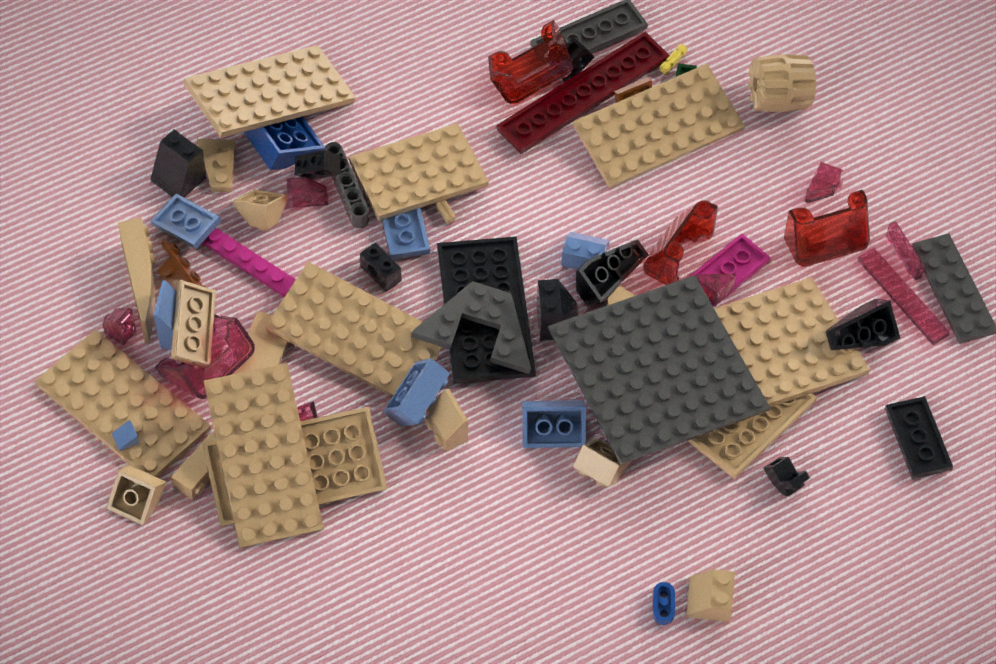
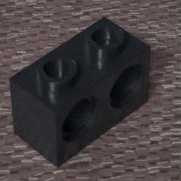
[548,37,595,82]
[294,150,341,181]

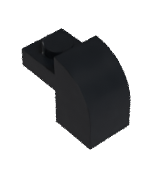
[763,457,810,497]

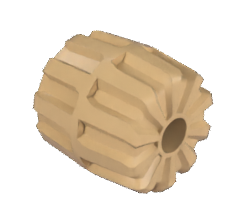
[748,54,816,112]

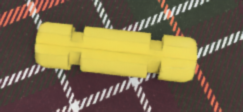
[659,44,688,74]

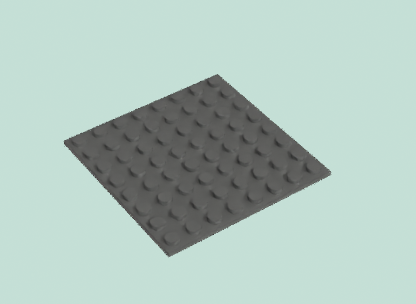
[548,275,771,465]

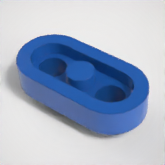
[653,582,675,625]

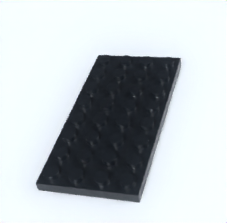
[437,236,536,384]

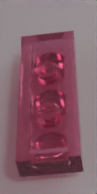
[886,221,925,280]

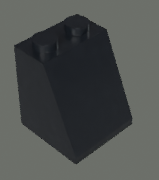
[150,129,207,198]
[536,279,578,341]

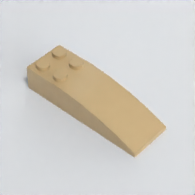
[117,218,156,344]

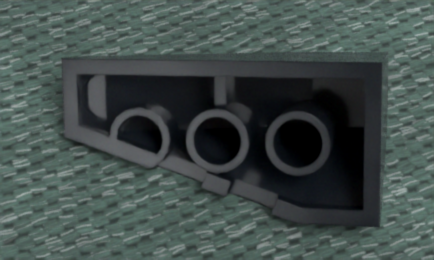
[576,239,649,306]
[825,299,900,350]

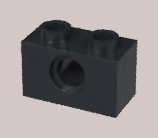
[360,242,402,292]

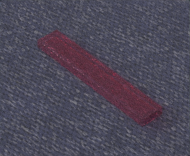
[857,248,950,345]

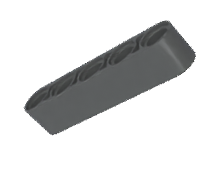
[325,142,369,228]

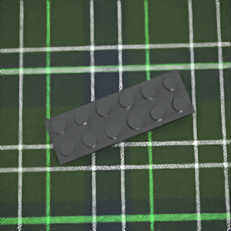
[530,0,648,71]
[911,233,996,344]

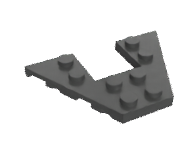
[411,281,531,374]

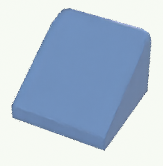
[112,420,139,451]

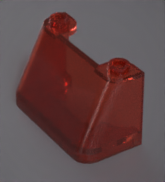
[488,20,573,104]
[784,189,870,267]
[643,200,718,285]

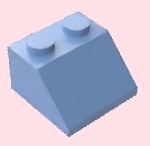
[561,232,610,269]

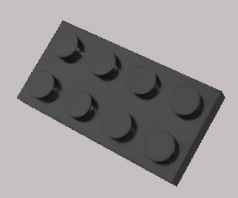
[885,396,953,479]

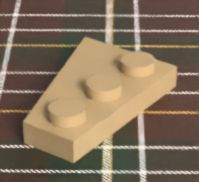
[197,139,236,192]

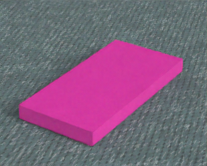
[687,234,771,307]

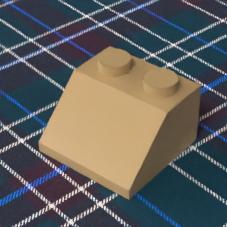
[425,388,468,451]
[573,438,631,487]
[106,465,166,525]
[686,569,735,622]

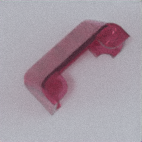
[155,314,255,399]

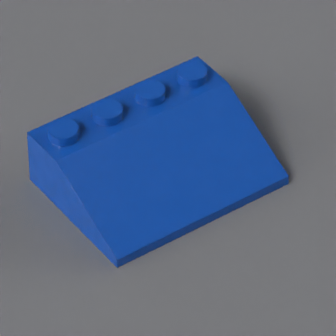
[244,116,325,170]

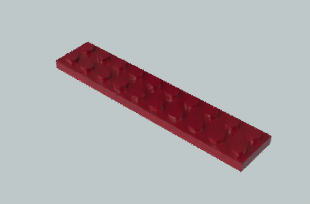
[496,32,670,154]

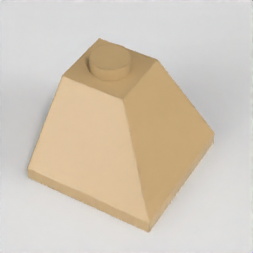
[233,189,288,231]

